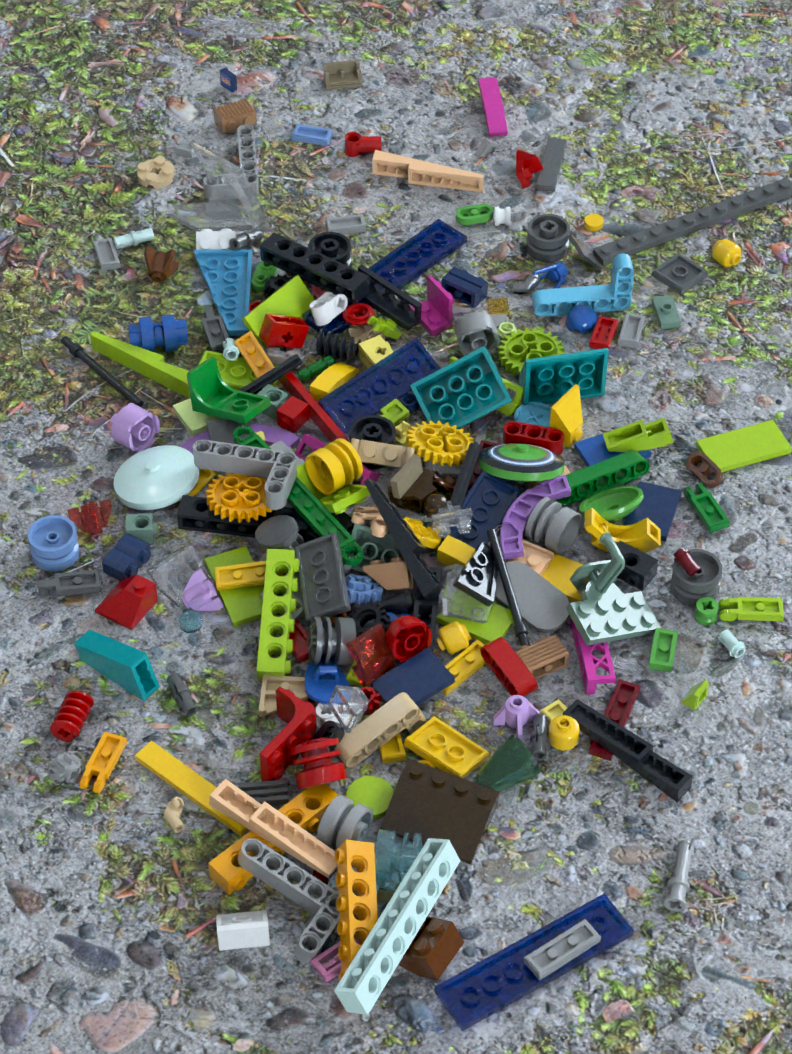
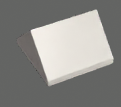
[217,910,270,951]

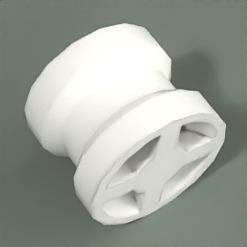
[494,207,511,226]

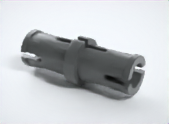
[229,229,263,250]
[167,673,198,717]
[530,714,549,761]

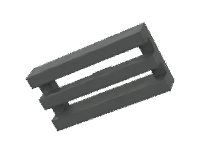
[238,779,288,806]

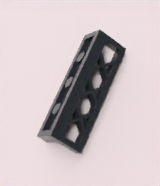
[358,264,422,331]

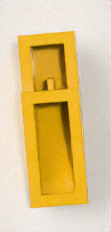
[310,362,359,404]
[437,535,475,569]

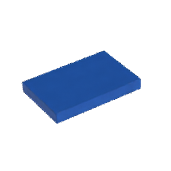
[574,434,651,467]

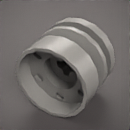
[525,497,582,555]

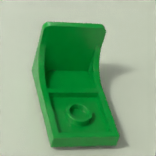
[187,357,271,424]

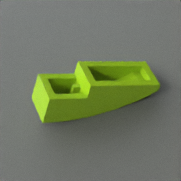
[603,417,674,452]

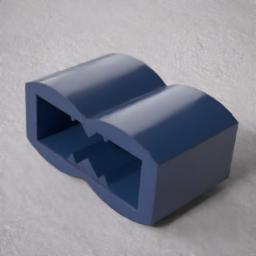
[102,533,151,581]

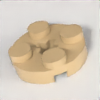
[137,156,175,189]

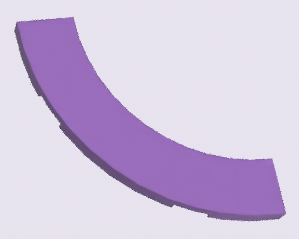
[180,424,300,454]
[499,475,571,560]

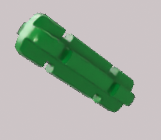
[298,356,335,382]

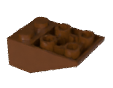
[398,916,464,981]

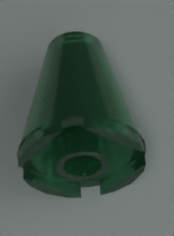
[473,734,541,792]

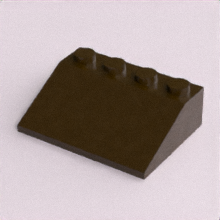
[380,759,500,864]

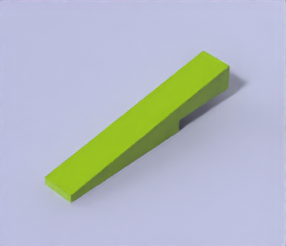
[90,331,190,398]

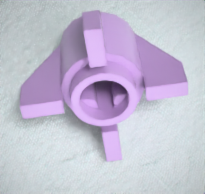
[182,568,224,611]
[493,695,540,741]

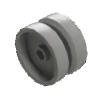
[317,795,373,849]

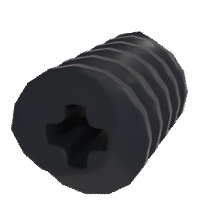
[316,329,361,363]

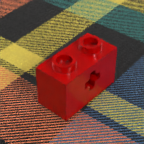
[259,314,309,349]

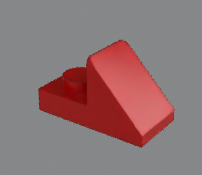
[516,150,544,189]

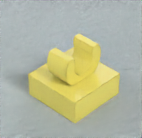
[395,421,411,447]

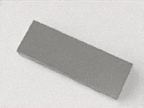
[524,919,601,981]

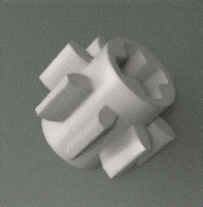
[52,753,82,783]

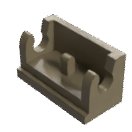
[323,60,362,90]

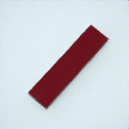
[588,679,641,761]

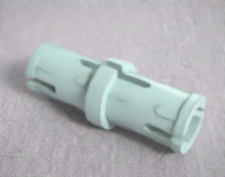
[113,228,154,249]

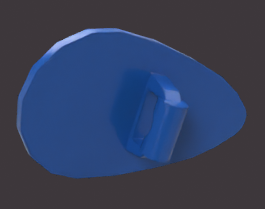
[304,660,352,705]

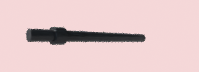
[61,336,144,407]
[487,529,530,646]

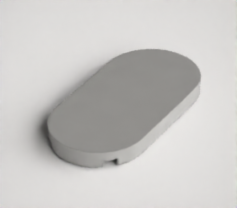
[495,561,569,632]

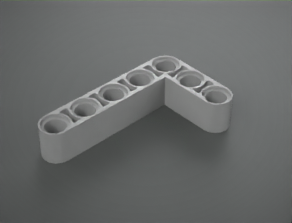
[203,125,259,200]
[192,440,297,510]
[238,838,339,963]

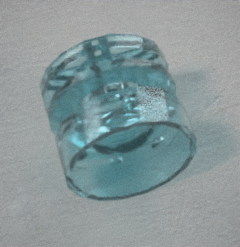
[375,829,423,883]

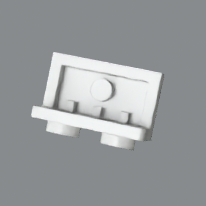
[196,228,236,250]

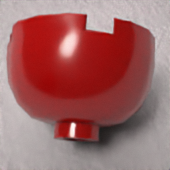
[385,615,432,663]

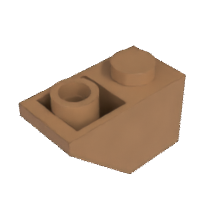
[363,558,414,591]

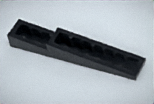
[364,479,445,600]
[413,567,442,652]
[563,699,693,802]

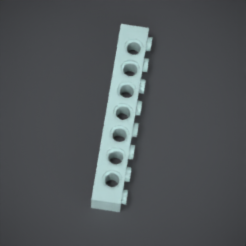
[334,838,460,1015]

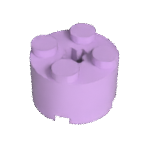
[110,403,160,452]

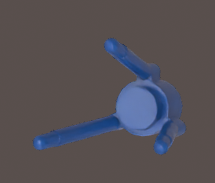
[533,262,568,289]

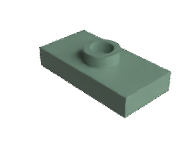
[652,295,681,329]

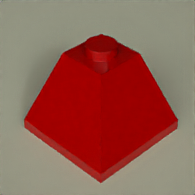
[95,574,158,630]

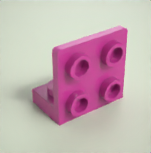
[411,275,454,336]

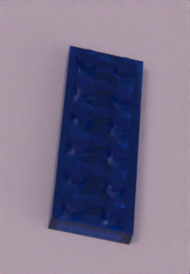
[318,337,441,434]

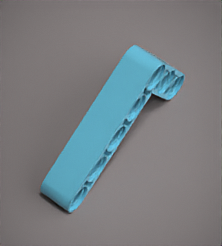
[531,253,634,316]

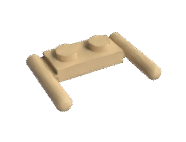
[350,438,415,484]

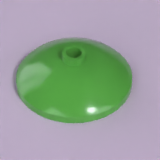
[579,486,644,522]

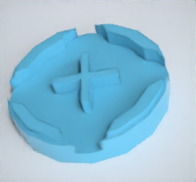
[514,402,551,427]

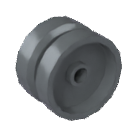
[526,214,570,262]
[670,549,722,606]

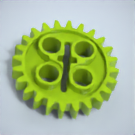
[498,327,565,375]

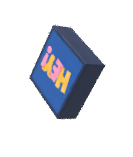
[220,67,237,93]

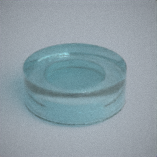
[179,611,202,633]

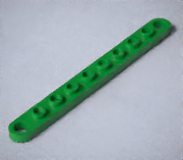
[233,425,363,566]

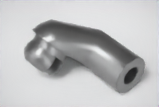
[513,273,540,293]

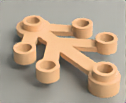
[351,504,388,538]

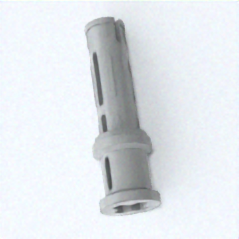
[664,840,694,912]

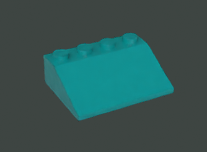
[410,346,512,429]
[519,348,609,406]

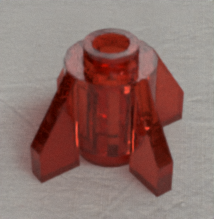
[67,499,112,536]

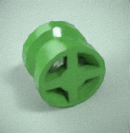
[695,597,719,626]

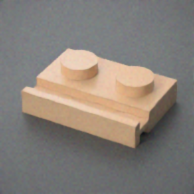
[505,539,554,576]

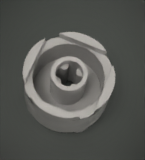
[455,310,500,356]

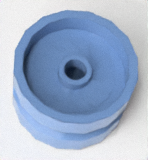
[27,515,80,572]

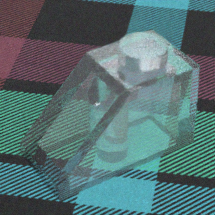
[328,685,369,733]

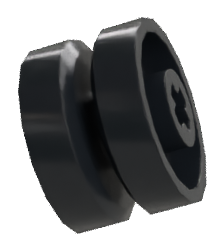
[308,232,352,268]
[349,415,396,469]

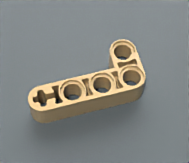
[334,692,427,768]

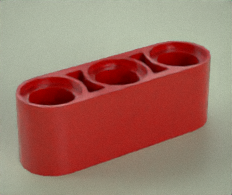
[503,421,564,455]
[480,637,538,697]

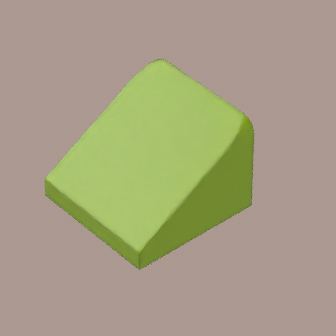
[681,680,709,710]

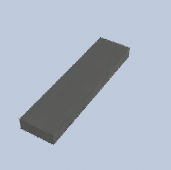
[536,137,567,192]

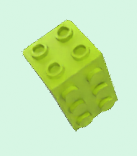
[297,462,370,514]

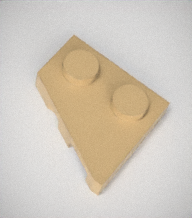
[259,675,308,717]

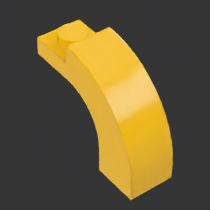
[584,508,661,553]

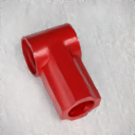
[344,132,381,157]

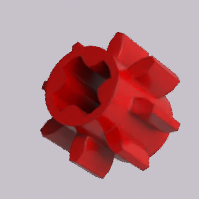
[353,687,381,716]

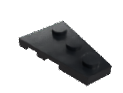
[452,542,498,607]

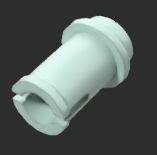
[222,338,239,361]
[718,630,746,658]

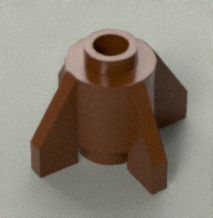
[144,246,179,282]

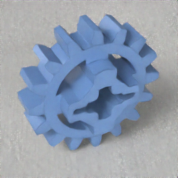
[345,574,383,605]

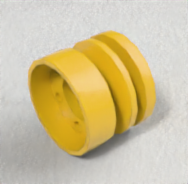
[305,438,363,495]

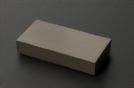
[390,454,423,499]

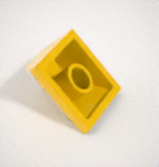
[550,384,583,448]

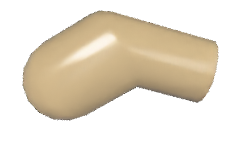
[164,797,185,833]

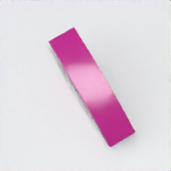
[478,77,508,137]

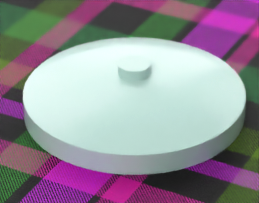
[114,445,199,510]

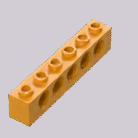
[208,783,338,895]
[334,840,378,982]

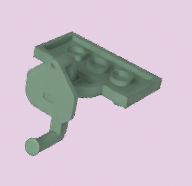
[566,532,661,646]

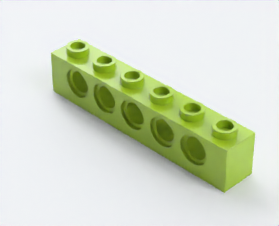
[257,549,299,681]

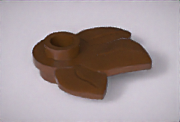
[427,469,457,493]

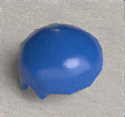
[565,305,598,334]

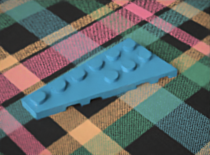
[194,249,253,336]

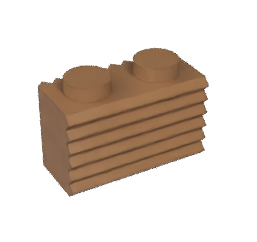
[213,98,257,134]
[515,635,569,679]

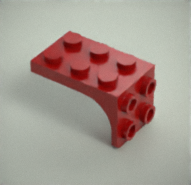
[259,687,317,781]

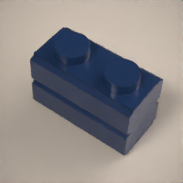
[441,267,488,308]

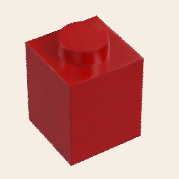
[277,396,309,433]

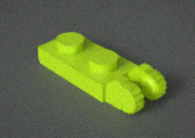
[718,597,784,621]

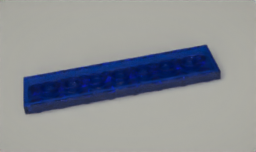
[434,893,634,1031]

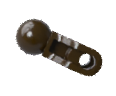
[387,467,450,521]

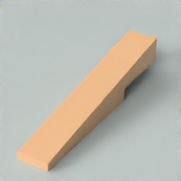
[372,150,484,192]
[209,779,337,878]

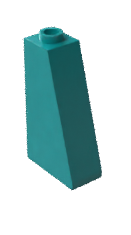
[74,629,160,701]

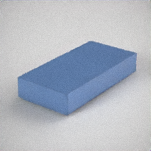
[292,124,333,146]

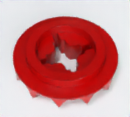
[343,303,375,327]

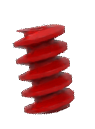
[50,690,94,742]

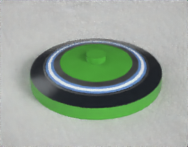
[478,444,565,481]

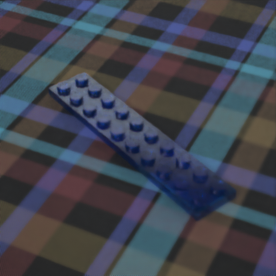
[302,219,467,338]

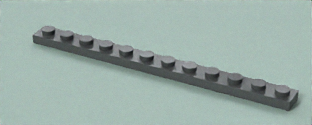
[593,178,792,266]

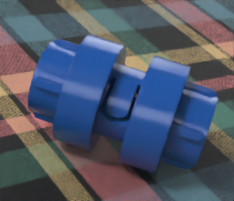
[128,314,188,352]

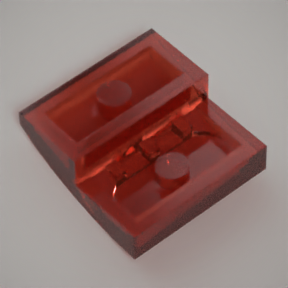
[345,623,395,687]

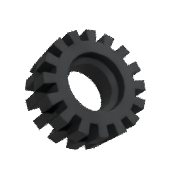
[349,601,391,645]

